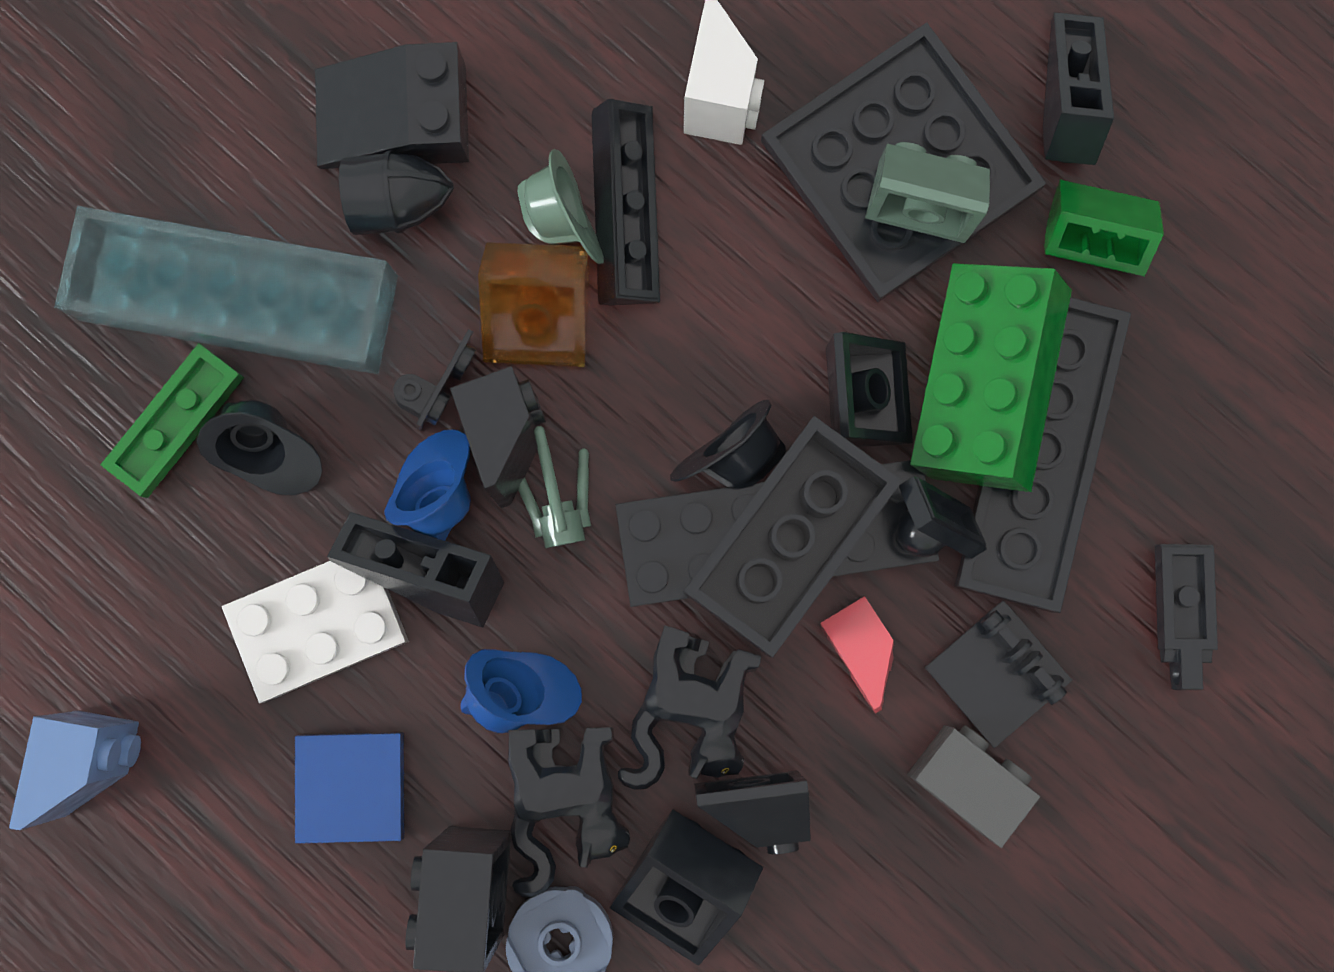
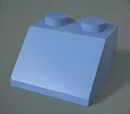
[9,711,141,830]

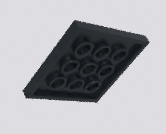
[761,22,1047,302]

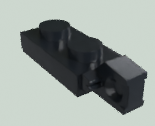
[1155,544,1218,690]

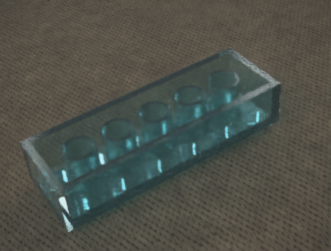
[54,206,398,374]

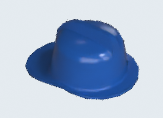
[384,430,471,541]
[460,649,582,733]

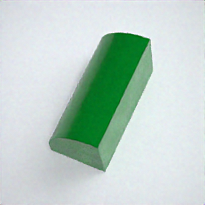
[1044,180,1164,276]

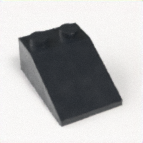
[315,42,469,169]

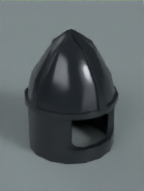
[339,150,454,235]

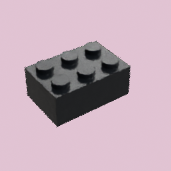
[405,826,511,972]

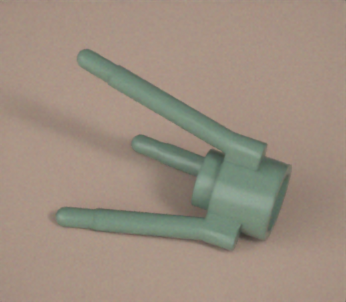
[518,426,591,548]

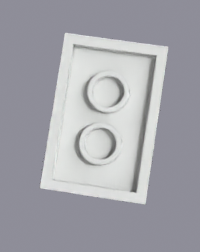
[221,561,409,703]

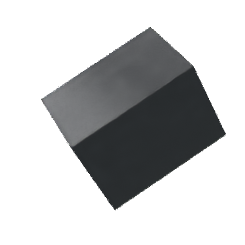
[826,332,913,447]

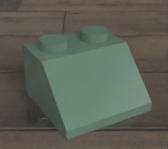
[865,142,990,243]

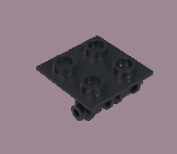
[393,329,476,431]
[924,600,1073,748]

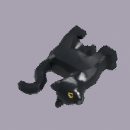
[618,625,761,790]
[508,727,630,897]

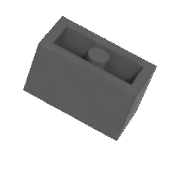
[907,725,1040,848]

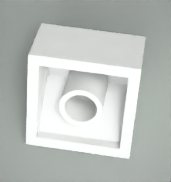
[684,0,765,145]

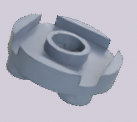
[506,886,613,972]

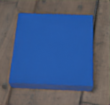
[295,732,404,843]

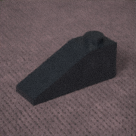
[1043,12,1114,165]
[327,512,504,628]

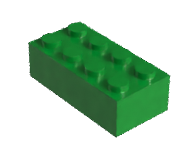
[910,263,1072,492]

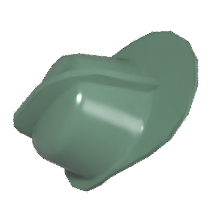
[517,149,604,264]

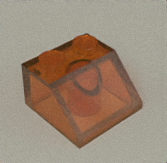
[478,242,589,367]

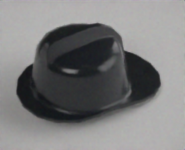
[197,400,323,495]
[670,400,786,488]

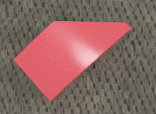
[820,596,894,714]

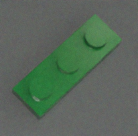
[100,343,245,498]

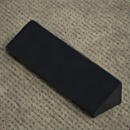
[591,99,660,306]

